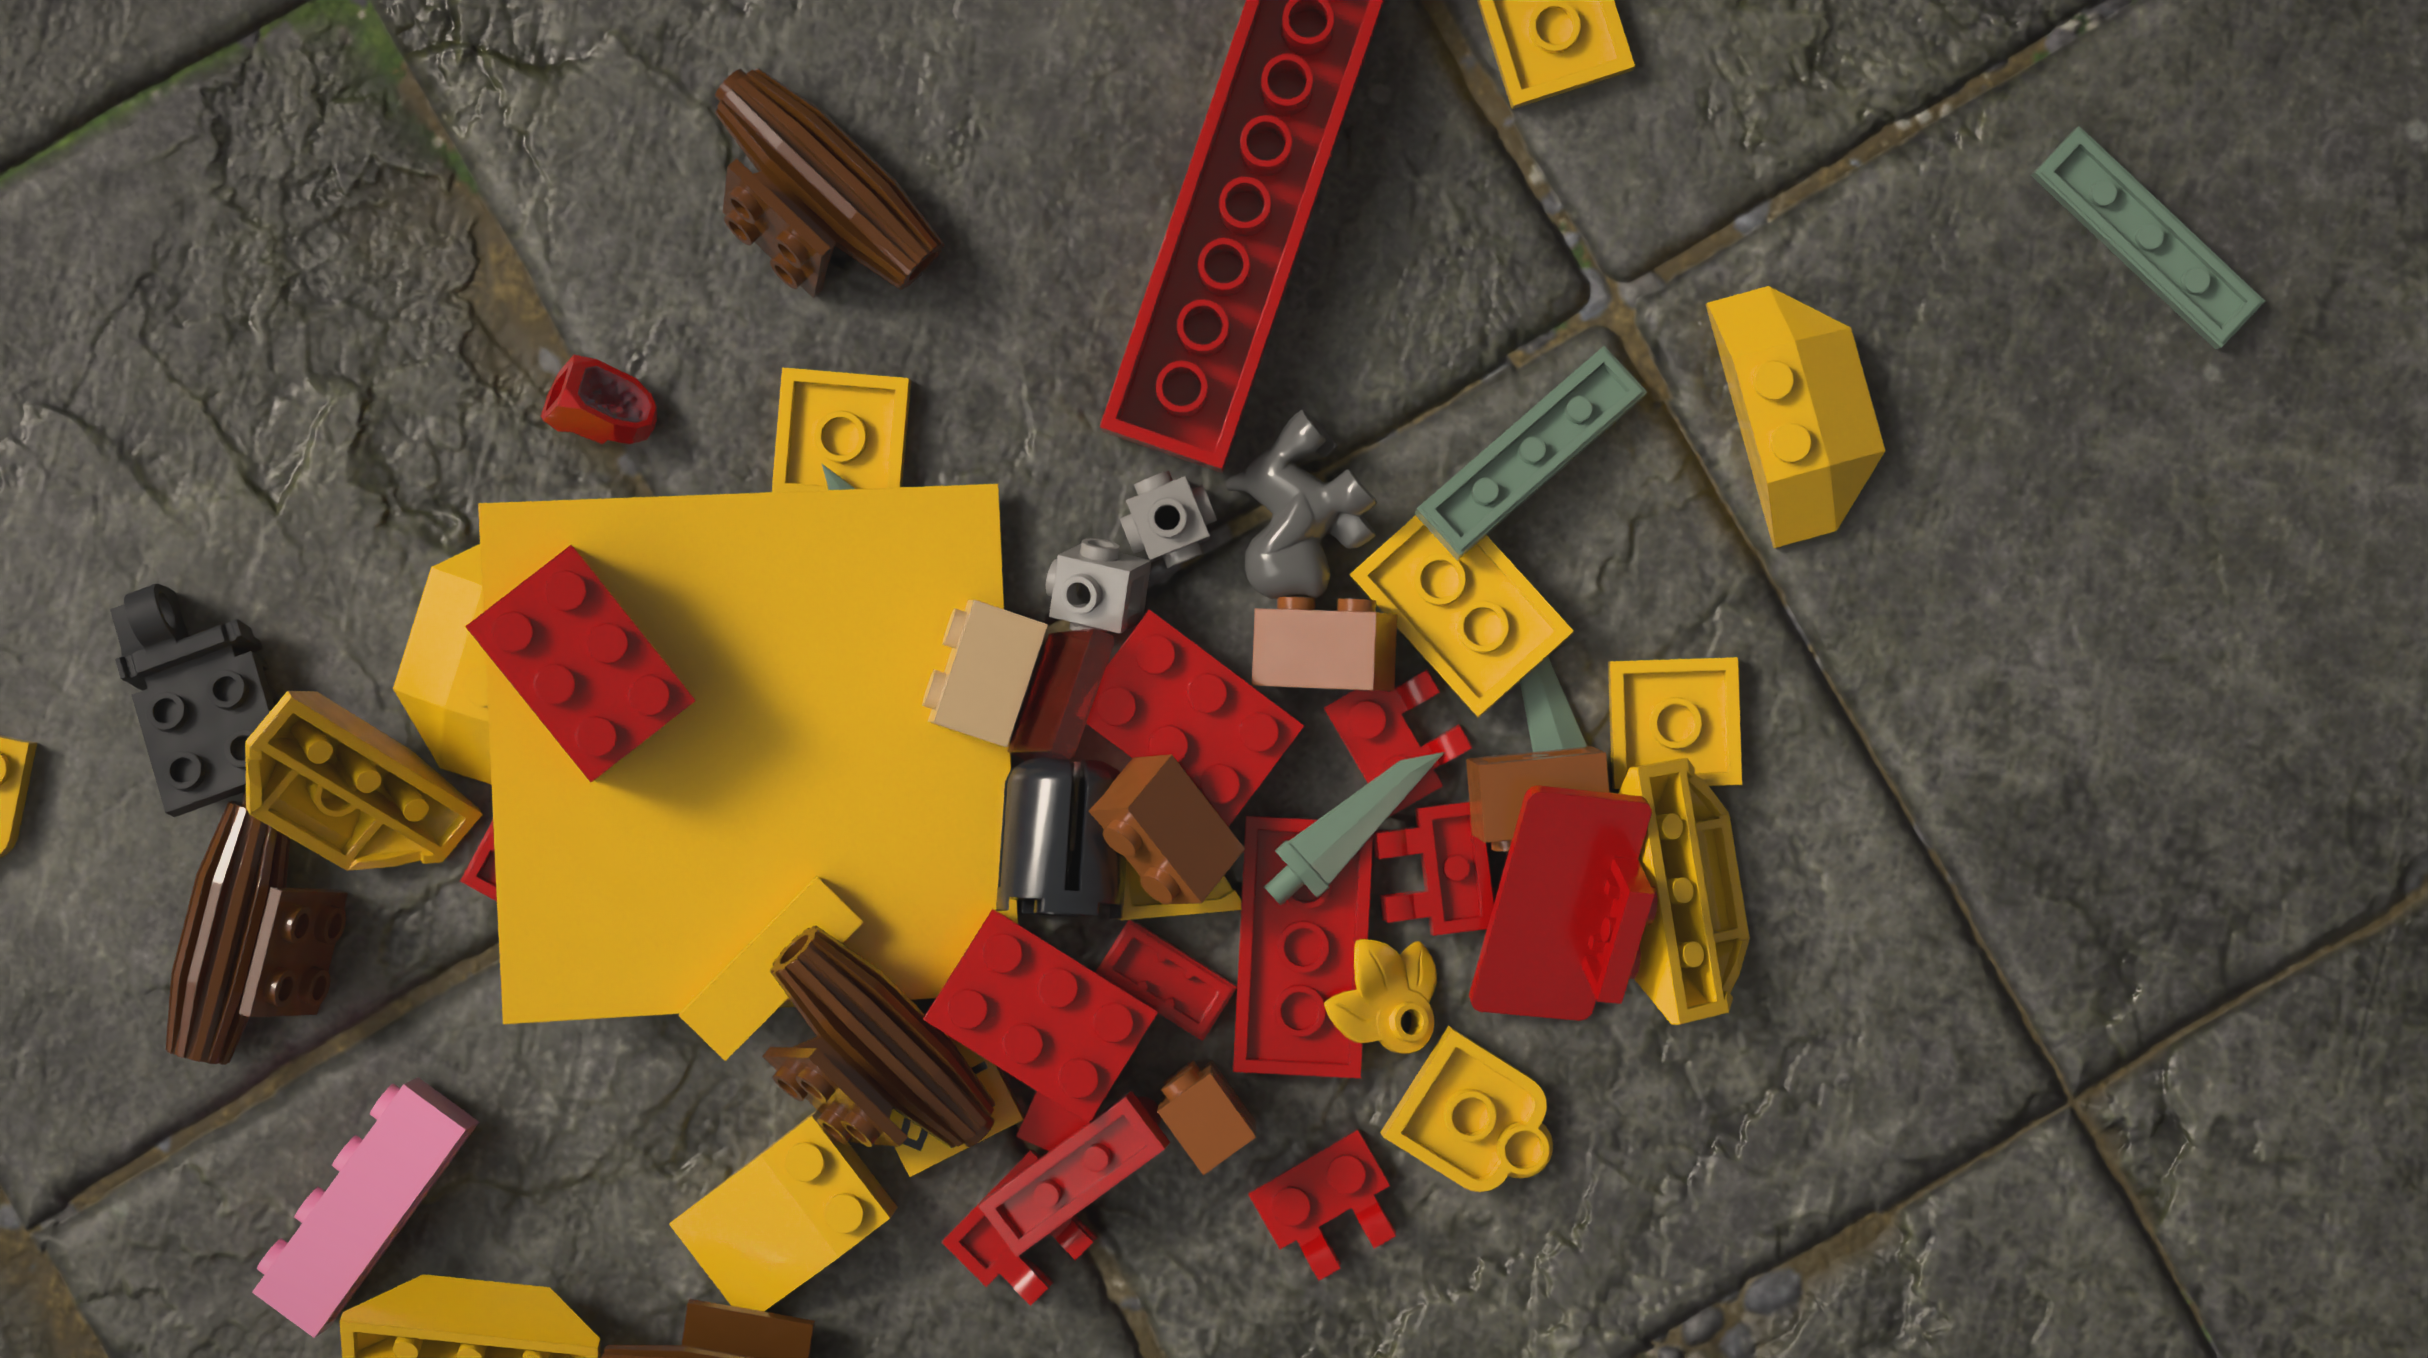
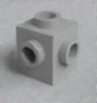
[1120,471,1217,568]
[1046,538,1151,635]

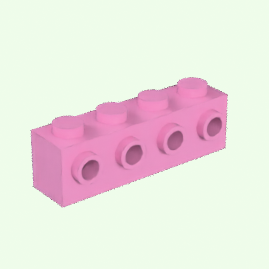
[252,1077,479,1338]

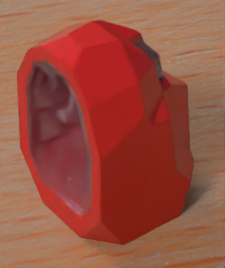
[540,354,657,445]

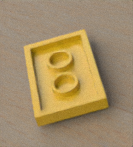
[1349,515,1574,718]

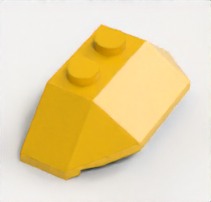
[1706,286,1885,548]
[393,544,491,784]
[245,691,483,871]
[1618,758,1750,1025]
[340,1274,601,1358]

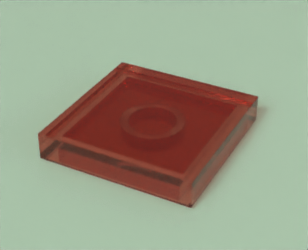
[1008,628,1115,760]

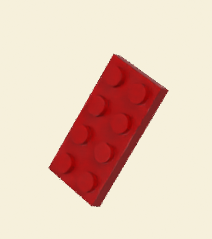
[1233,815,1373,1079]

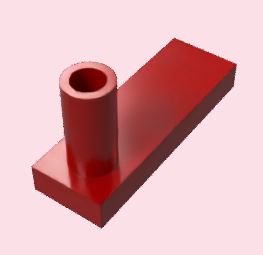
[978,1091,1171,1257]

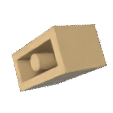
[922,600,1048,747]

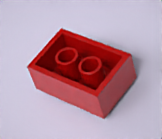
[465,545,696,783]
[1072,609,1304,827]
[923,908,1158,1123]

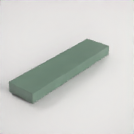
[2031,126,2265,350]
[1414,346,1647,561]

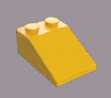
[669,1110,898,1312]

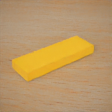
[679,876,863,1061]

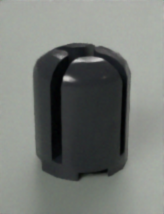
[996,757,1126,919]

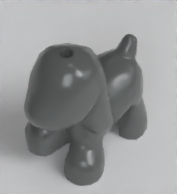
[1226,410,1377,599]

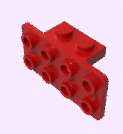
[1469,785,1658,1021]

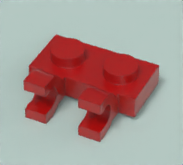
[1324,669,1472,818]
[1373,801,1494,936]
[1248,1129,1396,1281]
[941,1149,1098,1306]

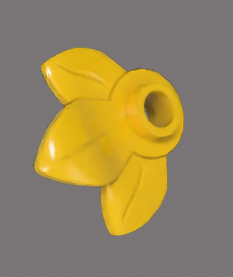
[1324,939,1437,1054]

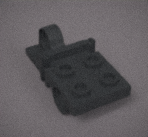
[110,583,280,817]

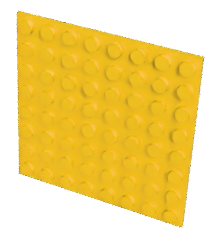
[478,484,1018,1024]

